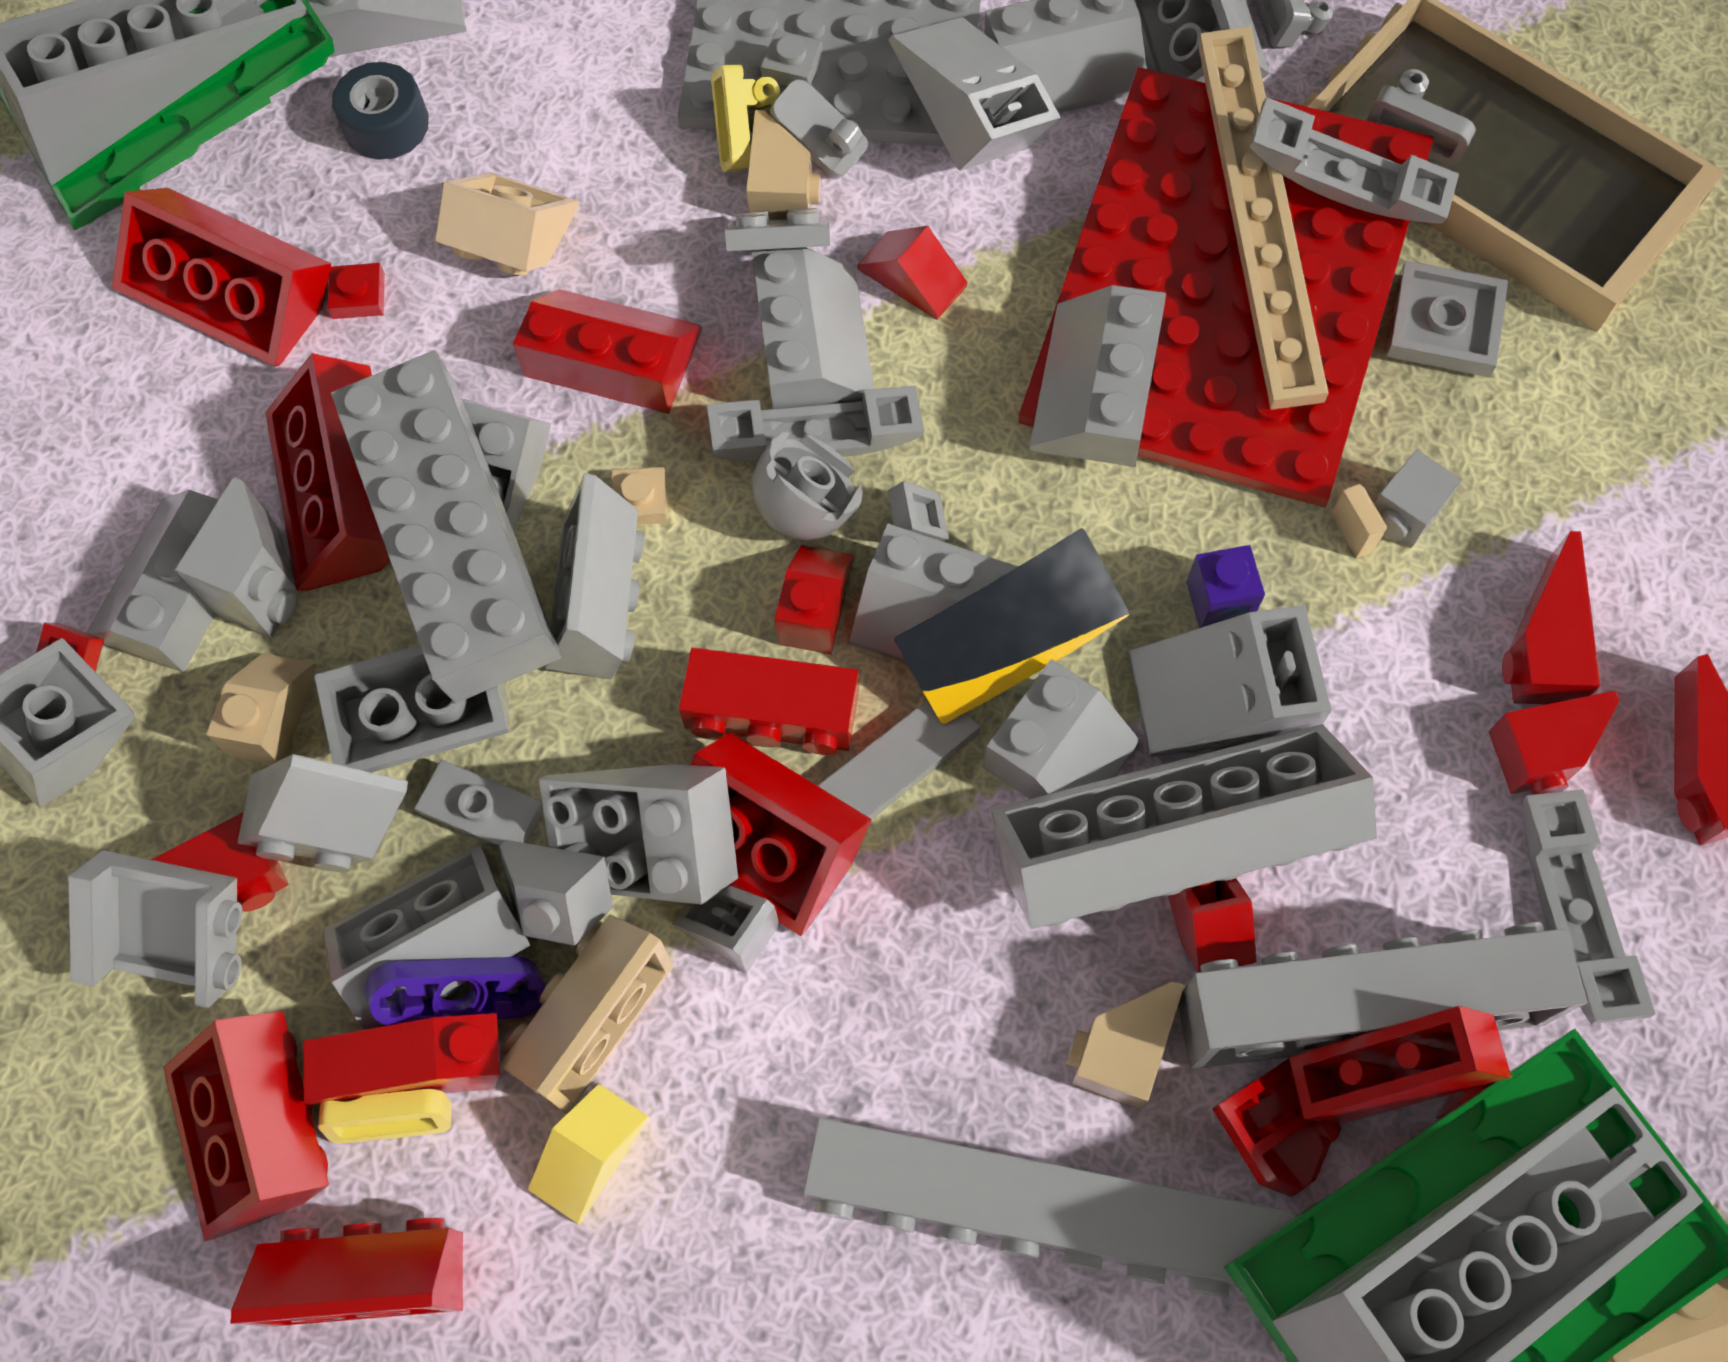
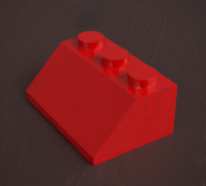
[513,289,702,414]
[690,733,872,936]
[163,1011,329,1242]
[230,1218,463,1327]

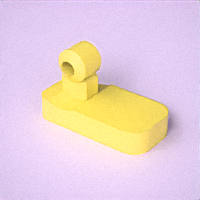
[711,65,780,172]
[318,1089,451,1144]

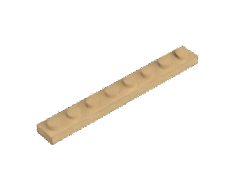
[1198,26,1328,410]

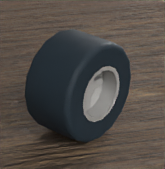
[332,62,429,160]

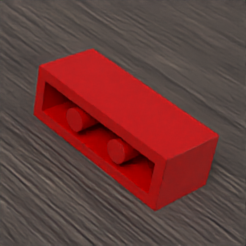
[679,647,859,755]
[1289,1006,1512,1124]

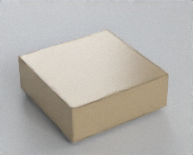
[1331,484,1387,558]

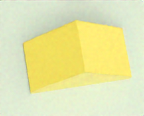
[528,1084,650,1224]

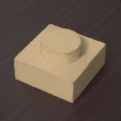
[612,467,667,524]

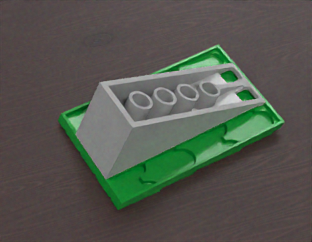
[0,0,335,230]
[1224,1029,1728,1362]

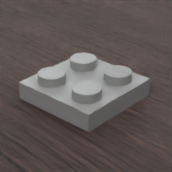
[725,208,830,251]
[1386,260,1508,377]

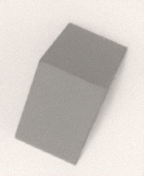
[672,885,780,974]

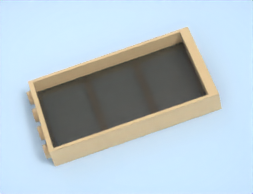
[1302,0,1725,332]

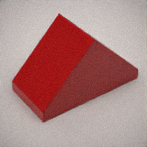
[857,226,967,320]

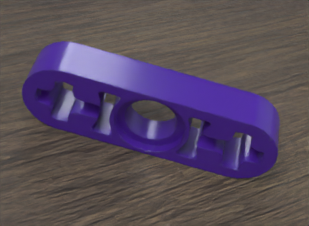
[365,957,546,1025]

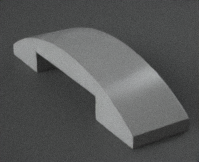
[1249,97,1459,223]
[707,385,924,463]
[1523,789,1656,1024]

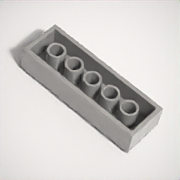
[331,350,562,704]
[991,724,1377,929]
[1178,922,1588,1069]

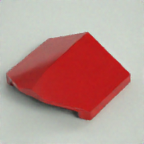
[1212,1055,1342,1197]

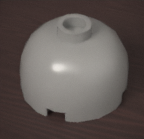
[751,432,863,541]

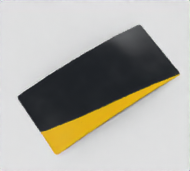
[894,528,1129,724]

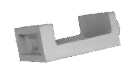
[68,850,242,1009]

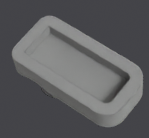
[1254,0,1333,47]
[1366,69,1476,165]
[769,80,868,179]

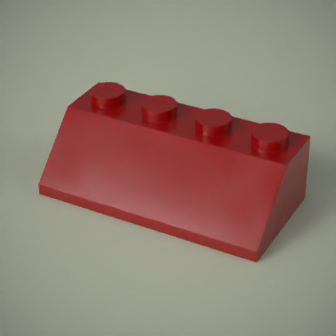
[112,187,332,367]
[265,353,390,591]

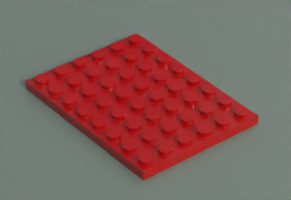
[1018,67,1434,508]

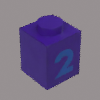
[1186,545,1265,628]

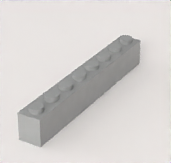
[804,1118,1299,1297]

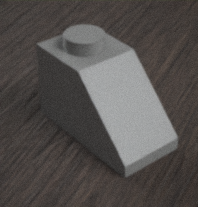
[499,840,613,946]

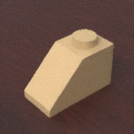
[746,110,821,219]
[206,653,317,765]
[1066,981,1184,1110]

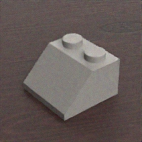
[175,476,299,638]
[0,638,135,808]
[983,659,1140,799]
[238,754,408,872]

